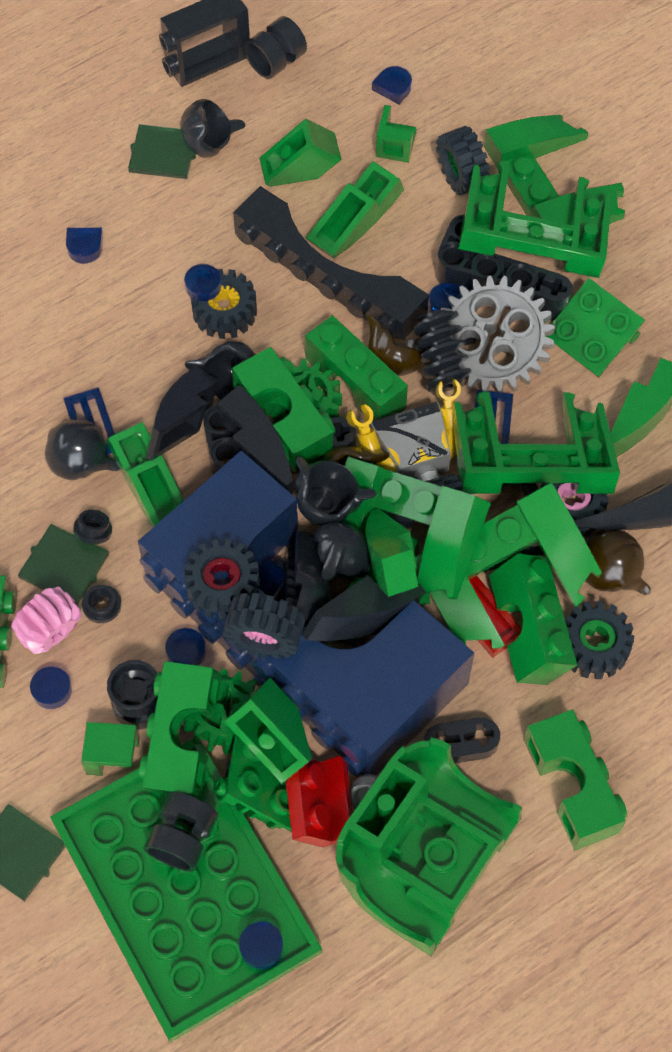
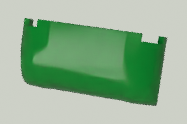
[336,737,522,957]

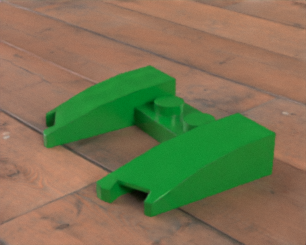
[484,114,625,224]
[458,161,612,278]
[453,391,620,494]
[339,457,491,605]
[415,482,602,649]

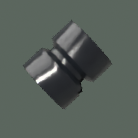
[244,16,307,79]
[107,660,158,730]
[143,792,218,872]

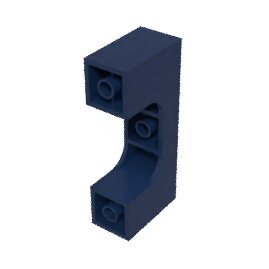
[138,451,474,777]

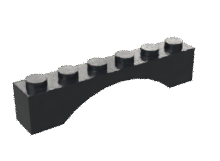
[233,186,429,339]

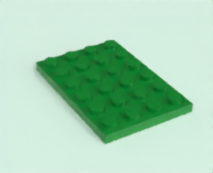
[50,739,323,1043]

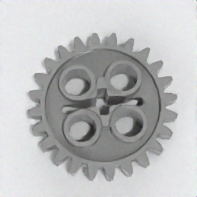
[441,276,555,395]

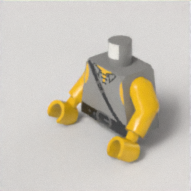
[346,379,461,481]

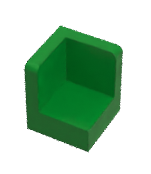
[376,105,417,163]
[81,722,140,776]

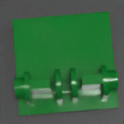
[545,278,646,378]
[212,734,292,832]

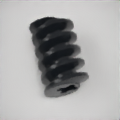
[414,310,472,393]

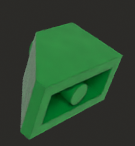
[259,118,342,187]
[225,678,312,783]

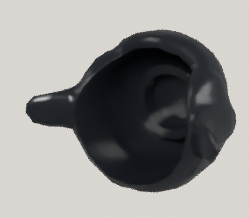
[180,99,246,158]
[185,341,256,400]
[45,418,120,480]
[294,456,377,526]
[314,522,371,580]

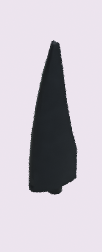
[574,482,672,530]

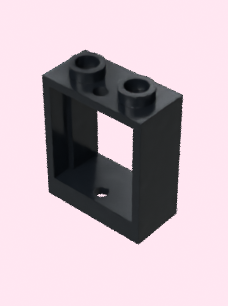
[159,0,250,87]

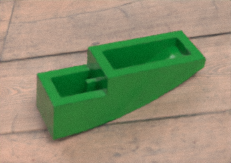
[306,161,404,259]
[611,358,672,457]
[106,422,184,528]
[365,508,419,597]

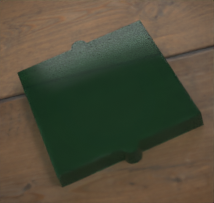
[128,124,196,179]
[18,524,110,606]
[0,804,65,902]

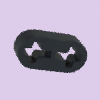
[423,718,500,763]

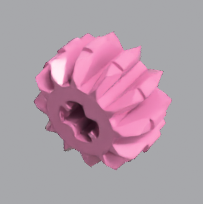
[11,587,82,654]

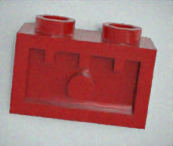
[286,756,353,848]

